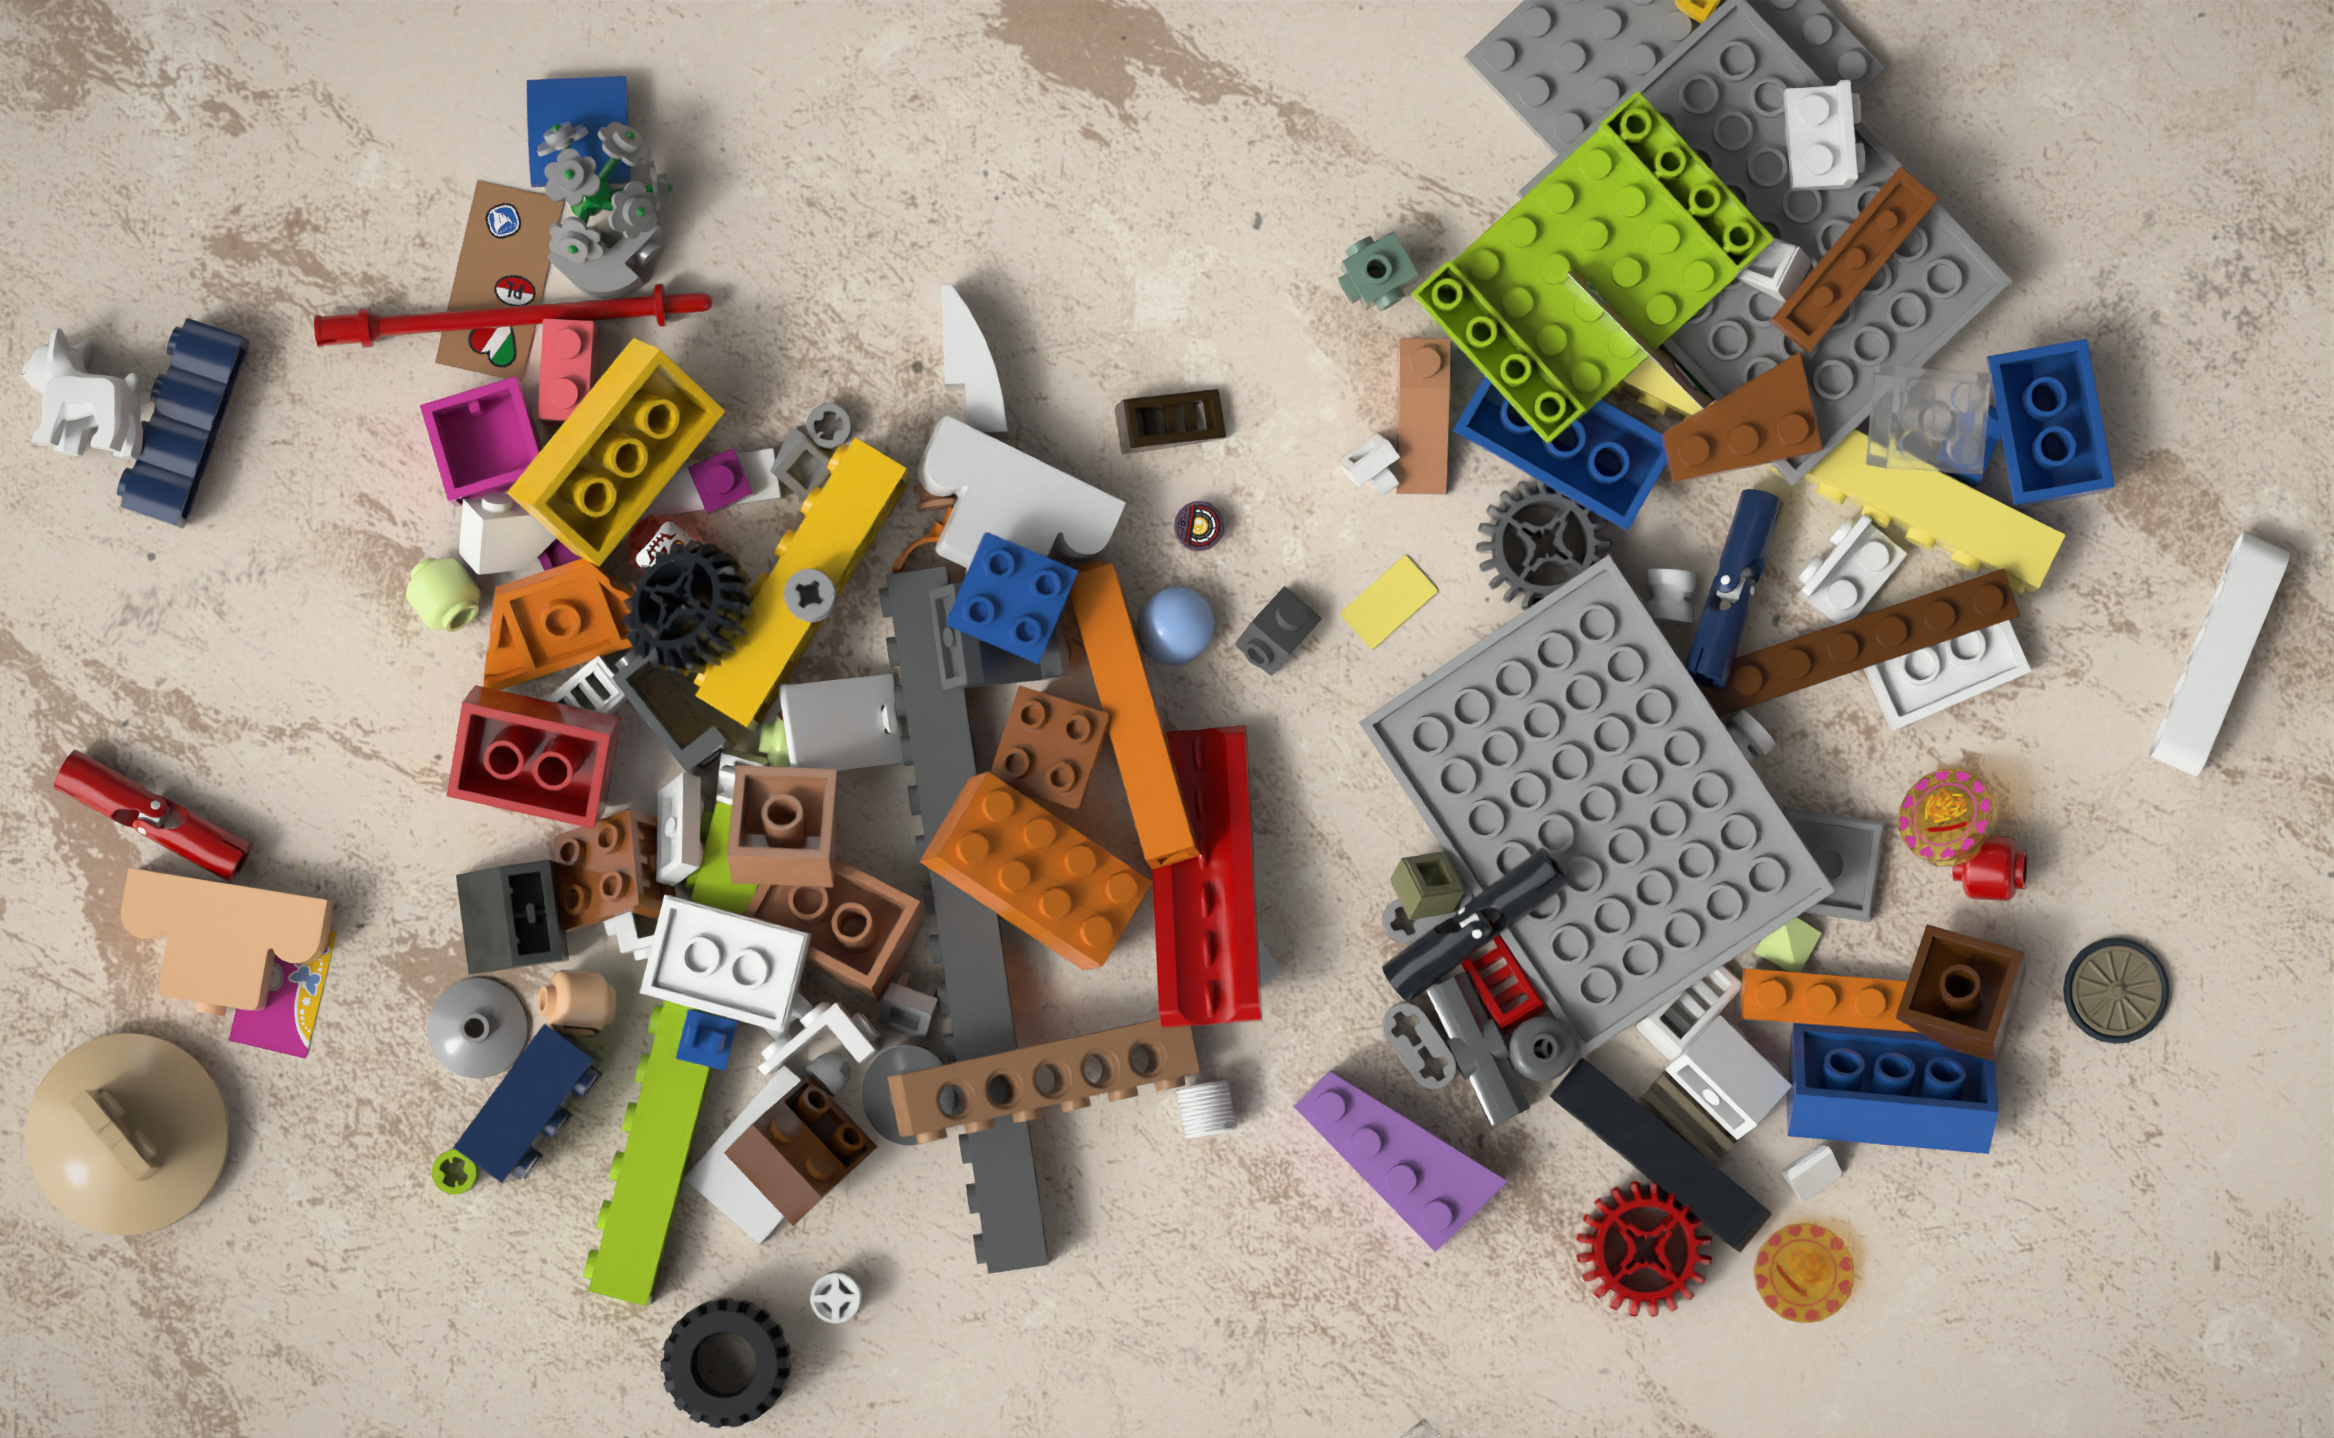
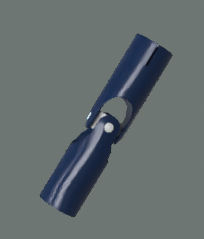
[1685,489,1784,689]

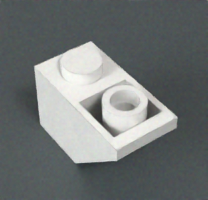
[459,492,556,575]

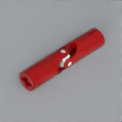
[53,749,252,883]

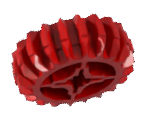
[1576,1181,1712,1317]

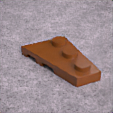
[1661,352,1823,484]

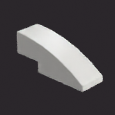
[941,284,1008,438]

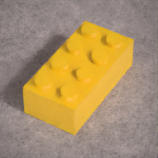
[507,338,726,567]

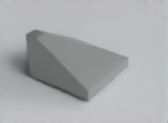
[770,427,831,501]

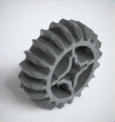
[1476,480,1612,611]

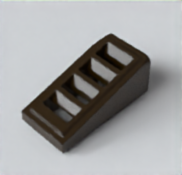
[1115,389,1226,454]

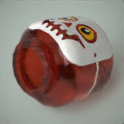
[626,514,700,575]

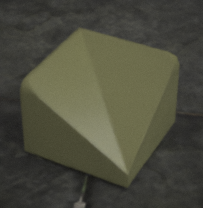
[1391,851,1465,920]

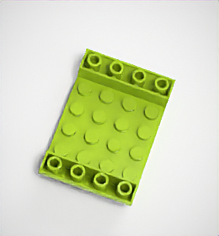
[1411,90,1775,444]

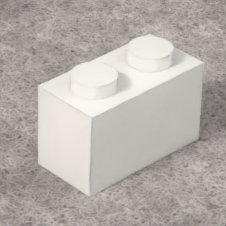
[1665,1015,1792,1140]

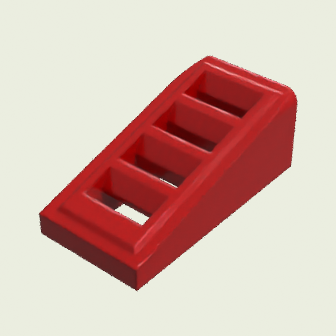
[1461,920,1547,1035]

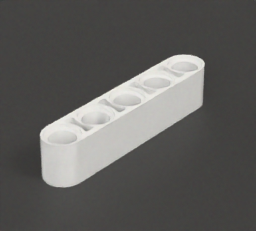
[2149,532,2290,777]

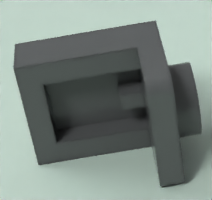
[1235,586,1322,676]

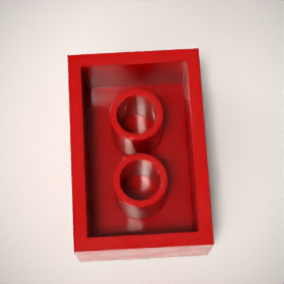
[446,685,622,829]

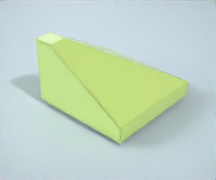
[1753,917,1822,973]

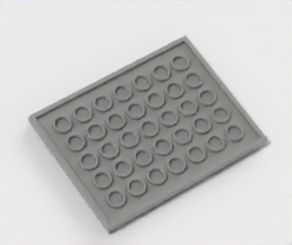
[1517,0,2013,487]
[1359,554,1836,1057]

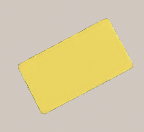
[1340,555,1437,649]

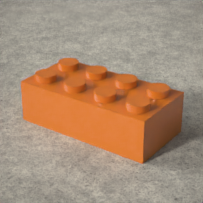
[919,771,1152,970]

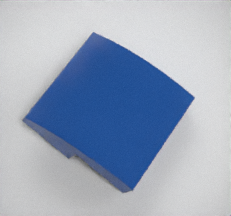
[527,76,631,187]

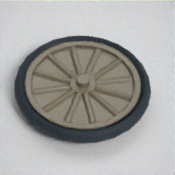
[2063,938,2169,1044]

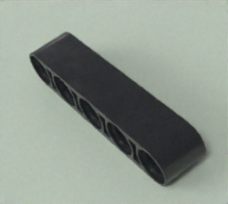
[1550,1057,1772,1253]

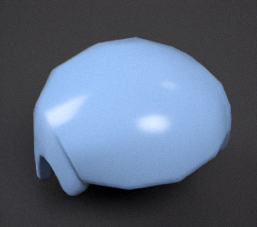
[1136,586,1216,666]

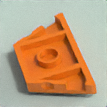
[483,558,634,690]

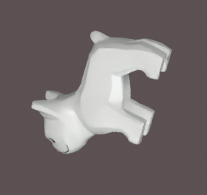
[21,328,143,459]

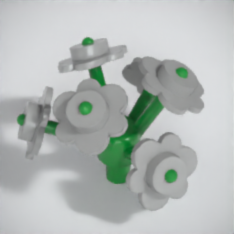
[537,122,673,263]

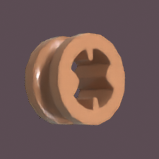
[913,483,957,512]

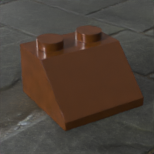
[1896,924,2027,1062]

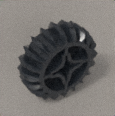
[622,540,756,677]

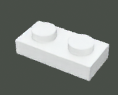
[656,772,704,886]

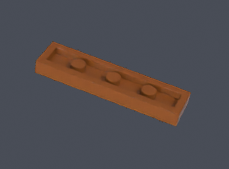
[1769,166,1939,353]

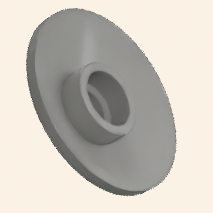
[427,978,528,1078]

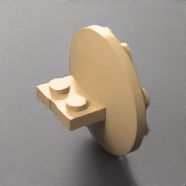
[26,1033,230,1235]

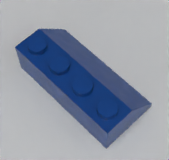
[1453,376,1667,531]
[1786,1023,1999,1154]

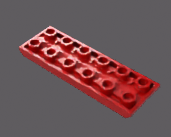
[1152,725,1263,1028]

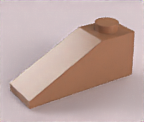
[1396,338,1451,495]

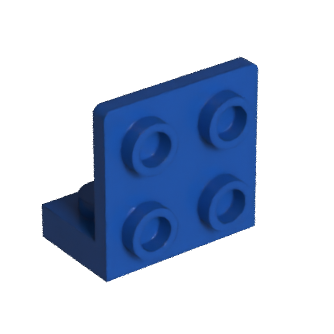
[946,532,1078,664]

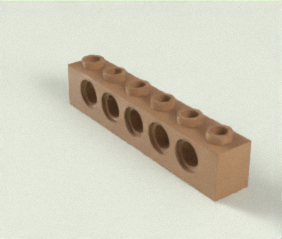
[888,1018,1200,1144]

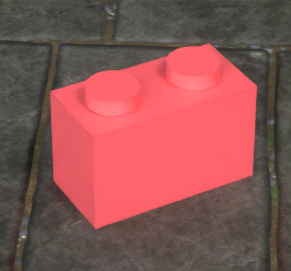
[538,319,600,426]

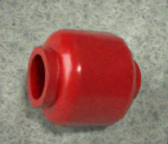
[1952,834,2028,901]

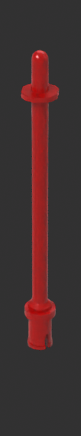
[314,283,713,348]

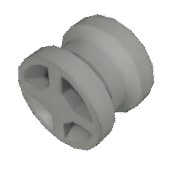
[784,569,837,622]

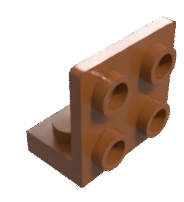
[990,685,1112,810]
[554,809,676,932]

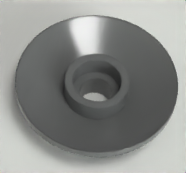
[862,1044,956,1146]

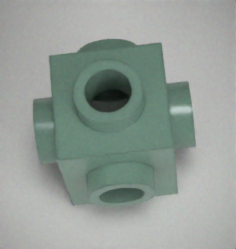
[1338,232,1419,311]

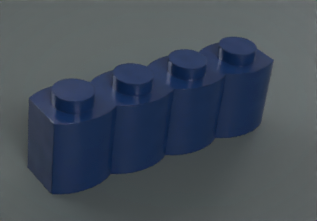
[117,318,250,529]

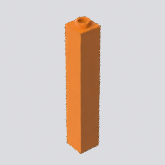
[1069,561,1201,870]

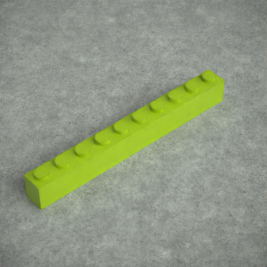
[583,801,760,1307]

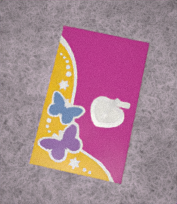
[228,931,337,1059]

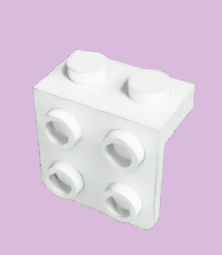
[758,1002,881,1076]

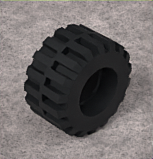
[660,1298,791,1428]

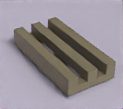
[1641,1070,1743,1165]

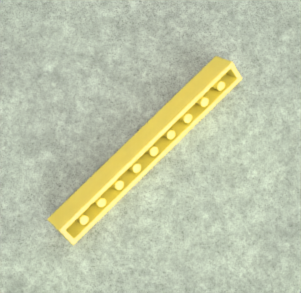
[1610,356,2065,595]

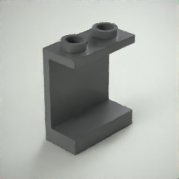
[928,583,1071,690]
[611,647,736,776]

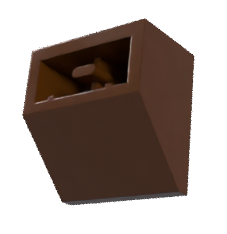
[724,1074,878,1226]

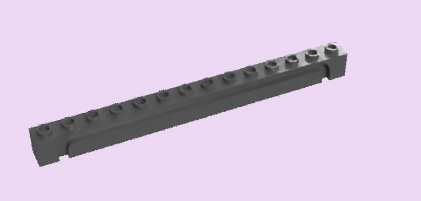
[879,566,1049,1274]

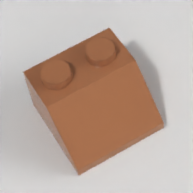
[727,765,838,887]

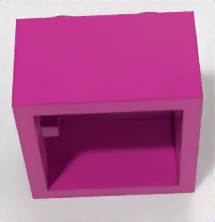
[420,376,543,507]

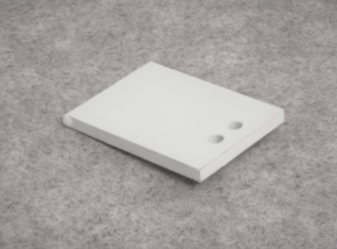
[778,674,904,771]

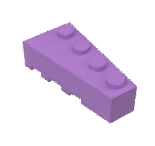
[1293,1071,1508,1252]

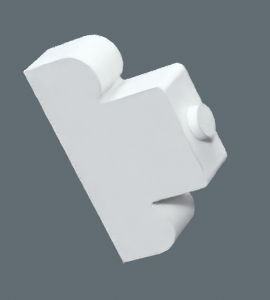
[917,415,1126,574]

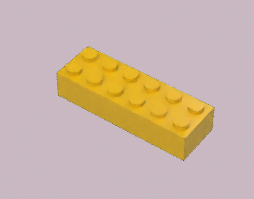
[694,437,911,733]

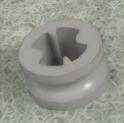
[806,403,852,450]

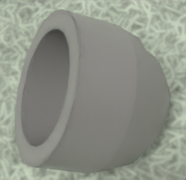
[806,1053,851,1097]

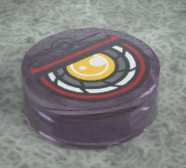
[1174,501,1224,552]

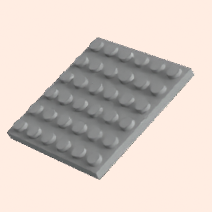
[1463,0,1886,157]

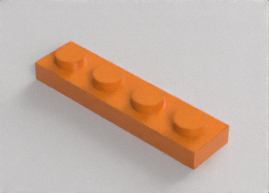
[1739,968,1920,1033]

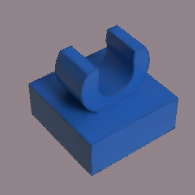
[676,1009,739,1071]

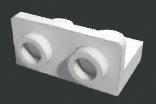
[1783,80,1865,191]
[1796,513,1907,625]

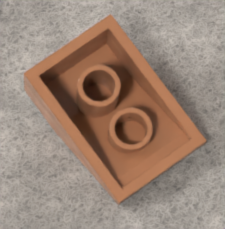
[743,858,927,1002]

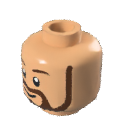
[538,969,616,1037]

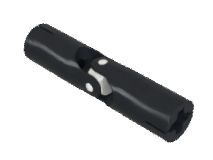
[1382,848,1569,1002]

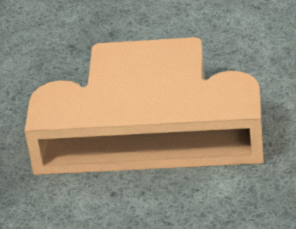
[121,868,335,1016]

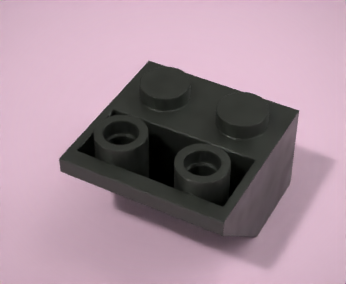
[456,860,569,975]

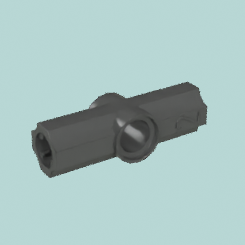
[1426,972,1531,1126]

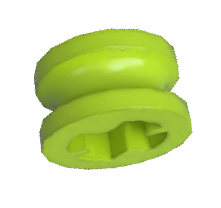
[432,1150,480,1195]

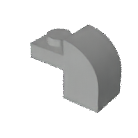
[547,224,664,299]

